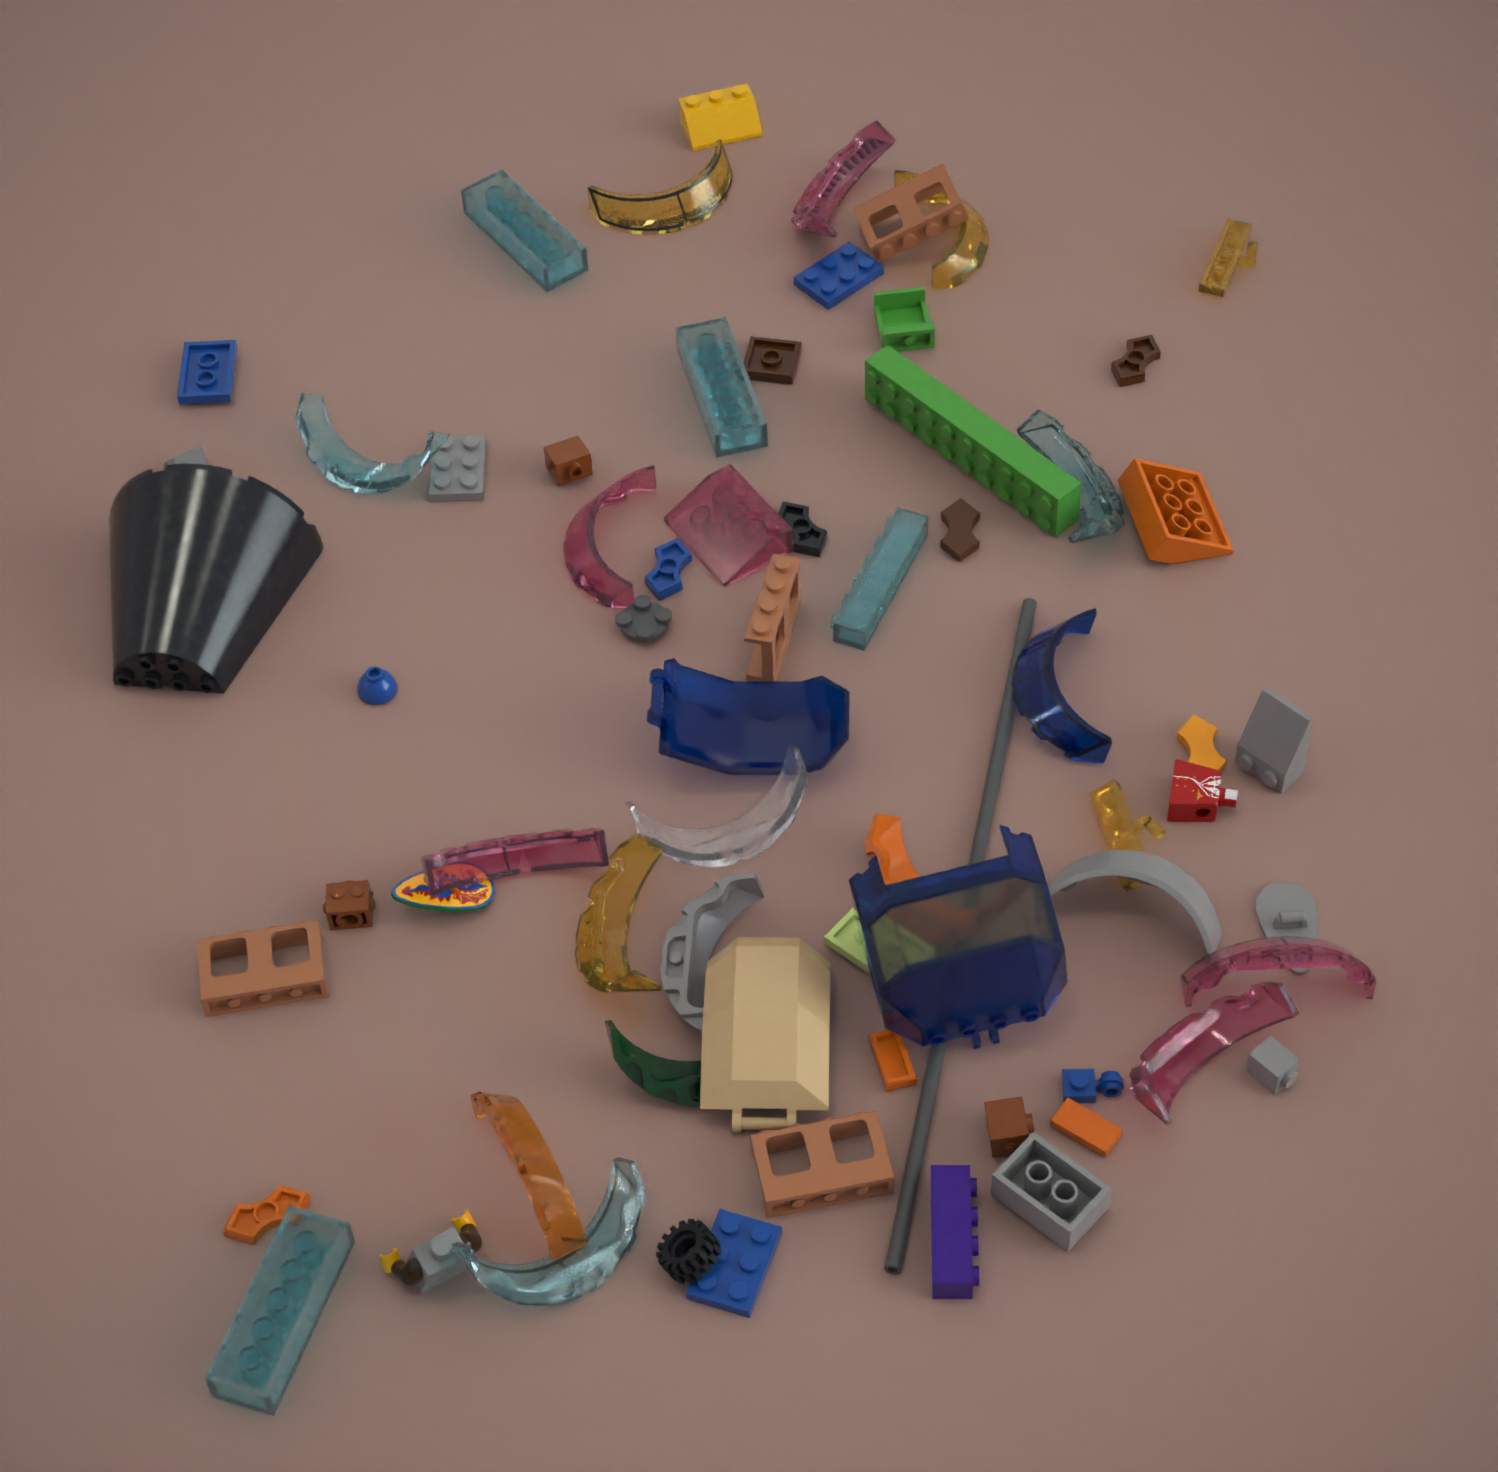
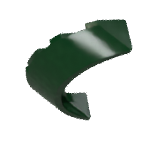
[605,1020,701,1107]

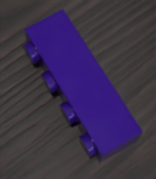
[931,1165,979,1299]

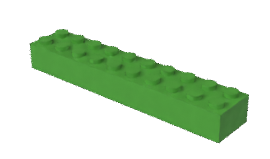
[865,345,1082,537]

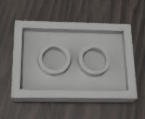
[429,435,487,502]

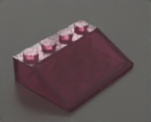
[664,464,793,587]

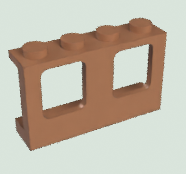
[853,163,969,263]
[744,554,802,687]
[196,920,329,1017]
[750,1111,894,1218]

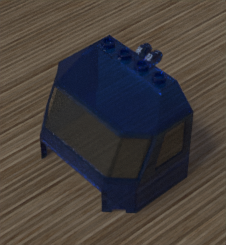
[849,825,1068,1049]

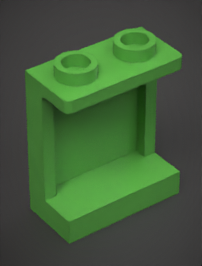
[874,287,935,352]

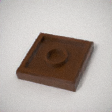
[741,336,802,385]

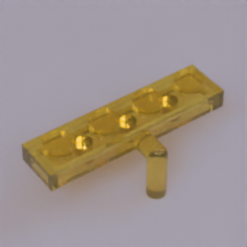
[1199,219,1258,297]
[1089,779,1165,892]

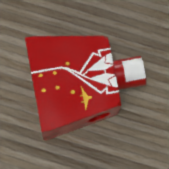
[1167,759,1238,822]

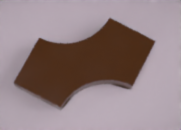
[1111,335,1161,387]
[940,498,980,562]

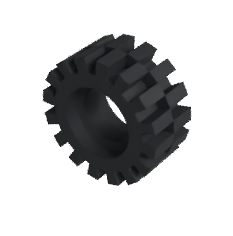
[656,1219,721,1284]

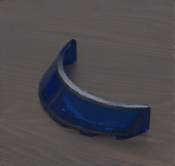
[1012,608,1112,763]

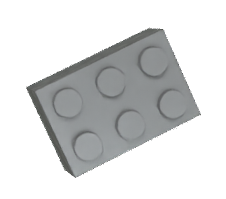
[991,1132,1112,1252]

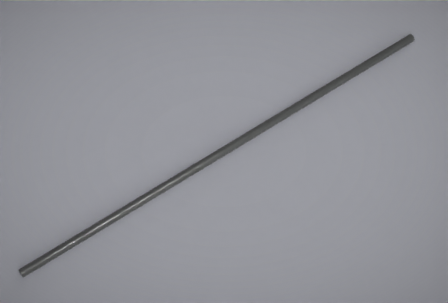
[884,598,1037,1274]

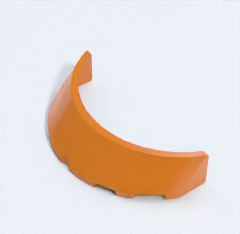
[865,813,1030,939]

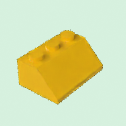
[678,83,762,151]

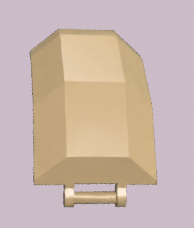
[700,937,831,1133]

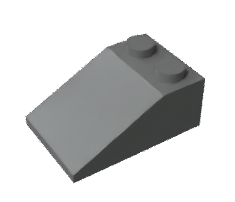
[1235,687,1314,794]

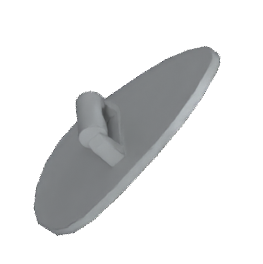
[1255,882,1318,975]

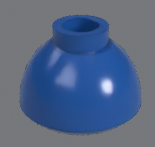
[357,666,397,705]

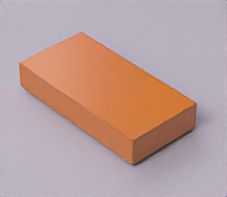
[868,1027,917,1092]
[1050,1097,1123,1158]

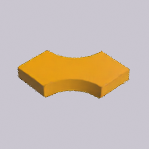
[1176,714,1227,772]

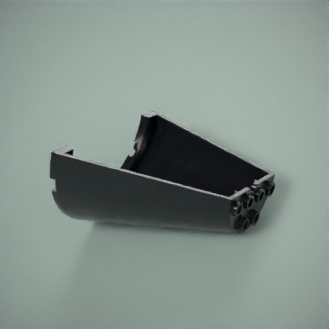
[109,463,324,694]

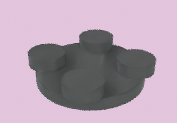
[615,595,672,642]

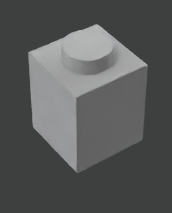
[1246,1035,1299,1094]

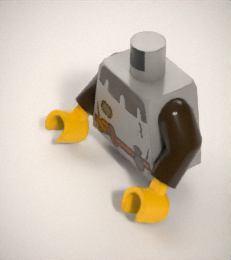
[379,1209,482,1294]

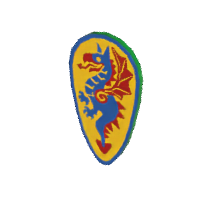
[391,863,495,912]

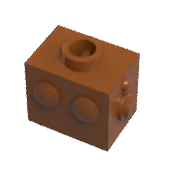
[544,436,593,486]
[323,880,376,931]
[984,1096,1035,1157]

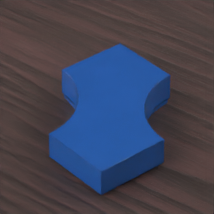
[644,538,692,601]

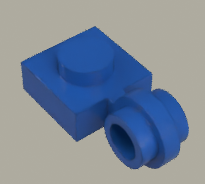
[1062,1069,1124,1103]

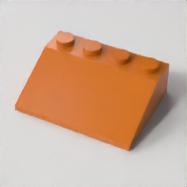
[1117,458,1234,564]

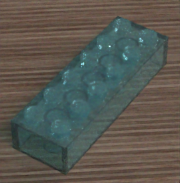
[461,169,589,292]
[675,317,768,458]
[205,1205,355,1416]

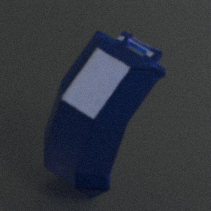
[647,658,850,775]

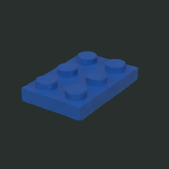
[793,241,884,310]
[177,340,237,404]
[686,1209,782,1318]

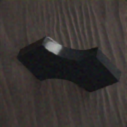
[775,501,828,557]

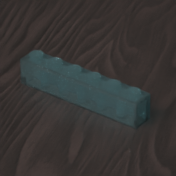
[830,507,928,651]

